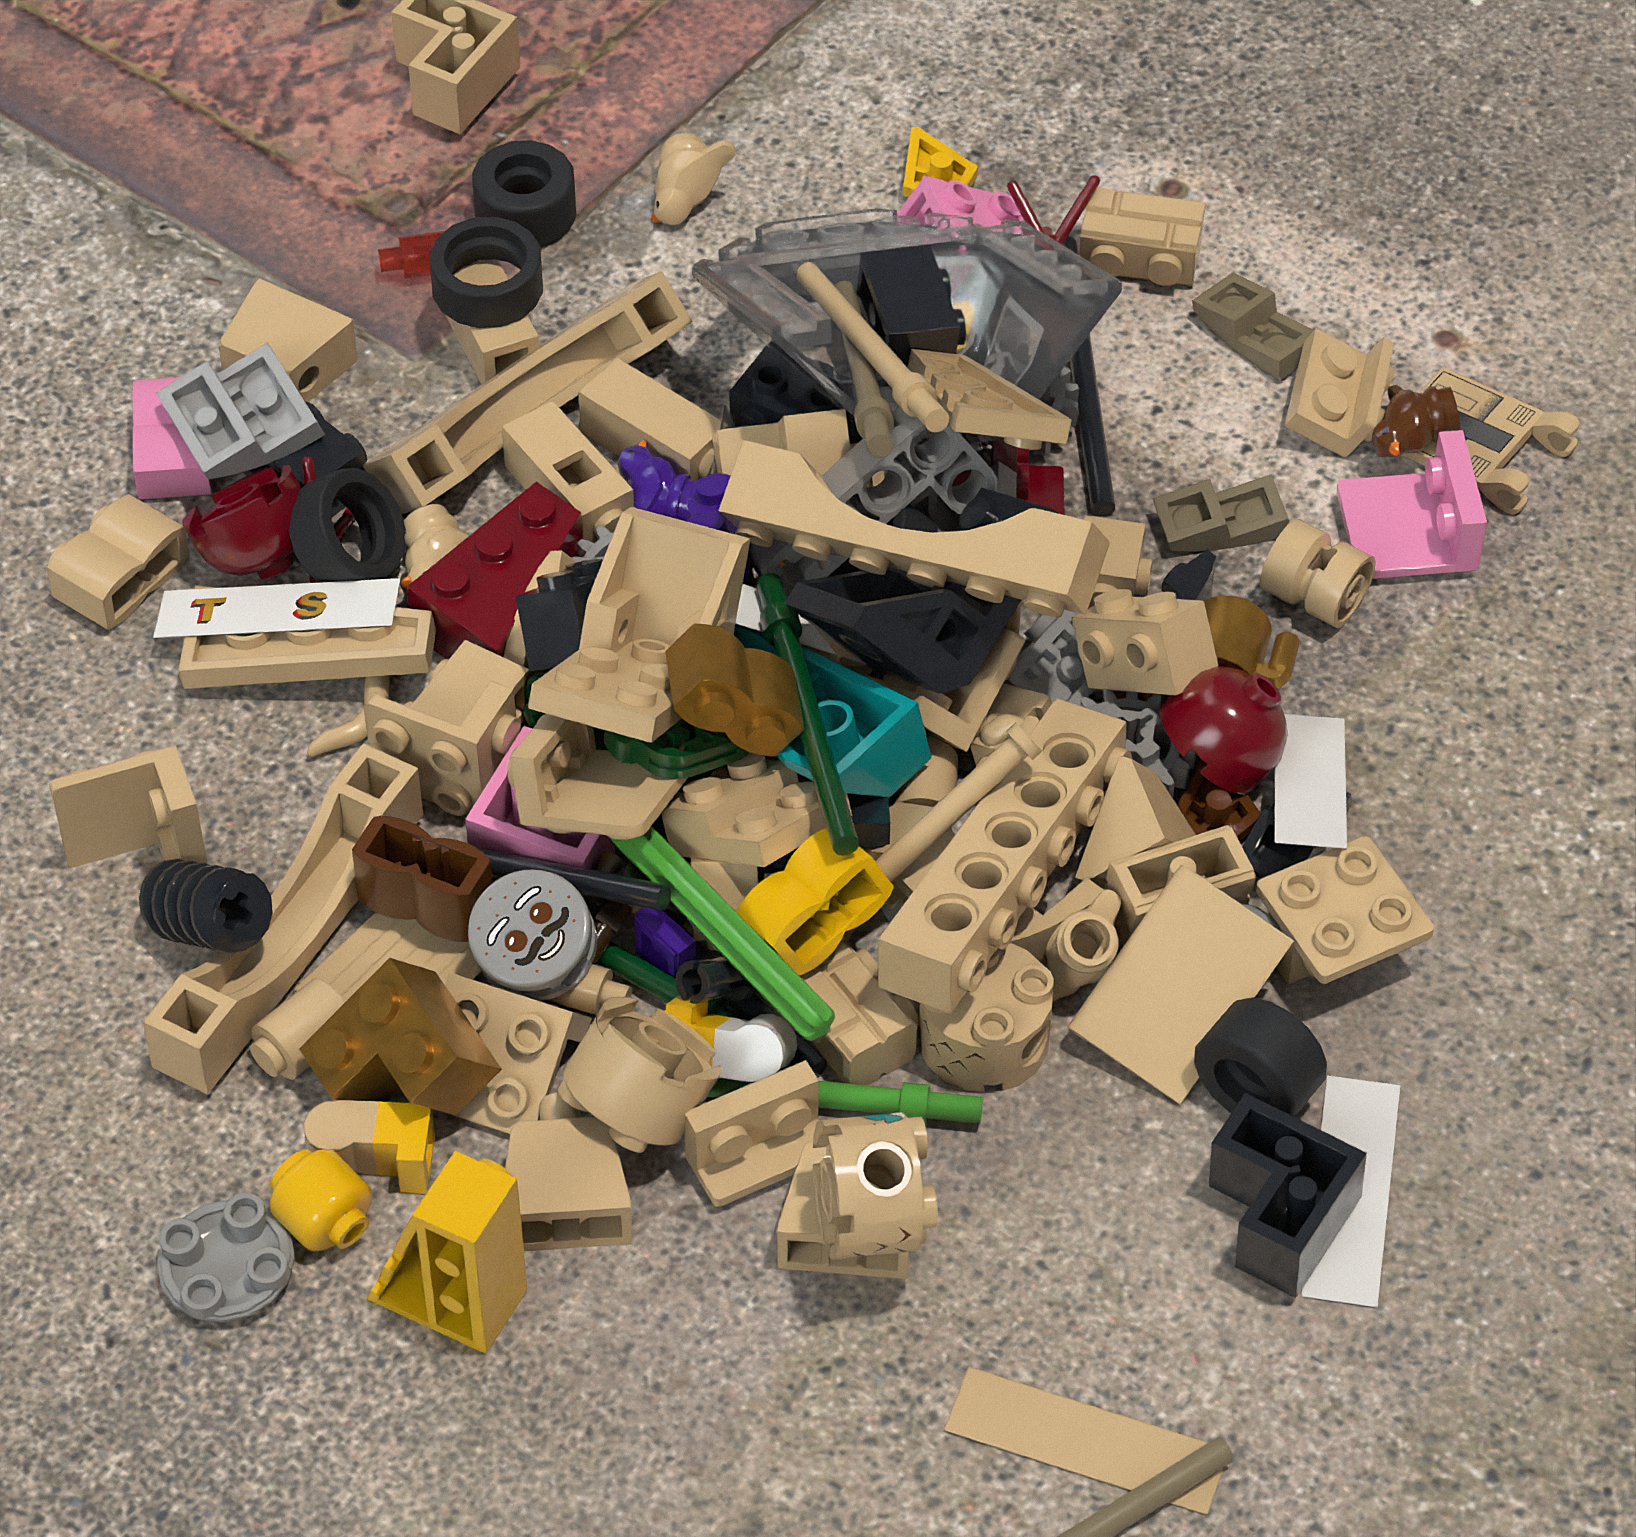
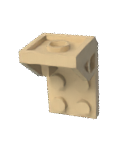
[528,507,750,743]

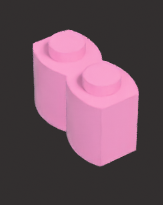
[132,377,212,499]

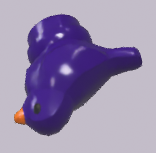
[618,440,697,521]

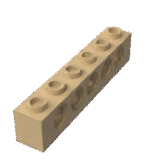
[878,698,1132,1014]

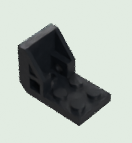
[784,487,1059,694]

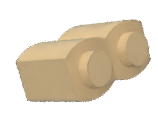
[47,494,189,630]

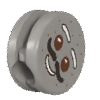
[468,870,597,1001]

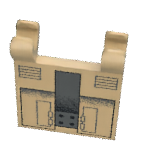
[1402,367,1580,515]

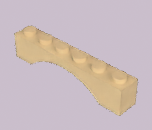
[363,271,693,514]
[719,440,1110,617]
[143,743,423,1095]

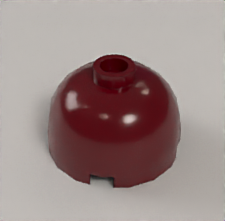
[182,465,301,579]
[1159,666,1288,795]

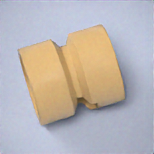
[1260,519,1376,628]

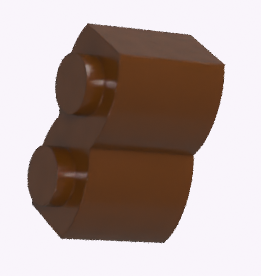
[352,816,493,942]

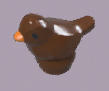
[1372,385,1461,457]

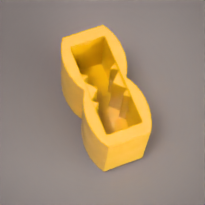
[737,828,894,975]

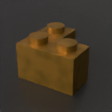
[299,958,502,1115]

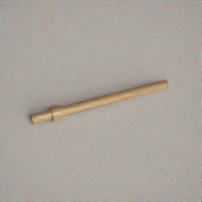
[796,262,949,432]

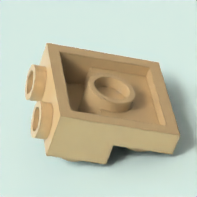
[661,753,852,867]

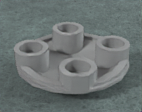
[157,1193,295,1323]

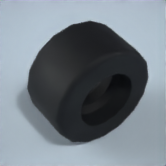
[472,140,576,247]
[1194,997,1327,1117]

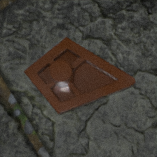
[1177,760,1261,842]

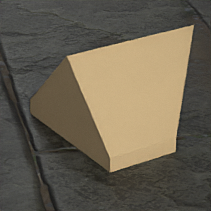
[1075,755,1195,889]

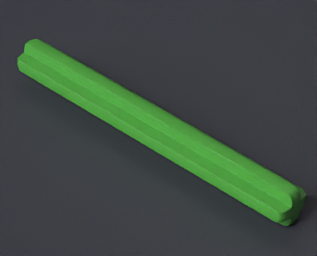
[611,826,836,1041]

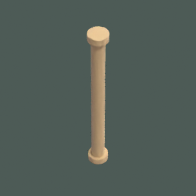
[875,722,1042,882]

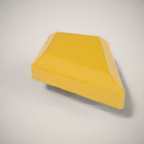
[903,126,979,197]

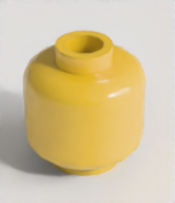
[270,1149,372,1251]

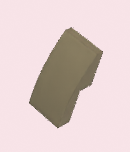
[1192,272,1314,380]
[1152,474,1290,551]

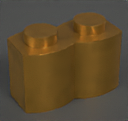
[665,623,805,756]

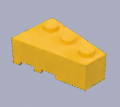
[366,1151,527,1354]

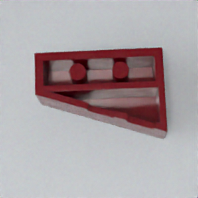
[407,481,583,659]

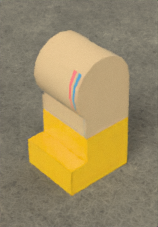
[304,1100,435,1194]

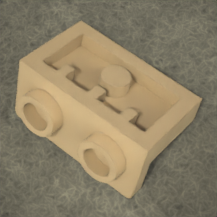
[1285,328,1395,458]
[684,1060,820,1207]

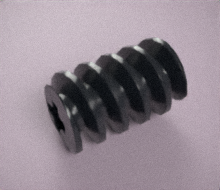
[139,858,273,953]

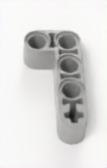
[748,407,998,598]

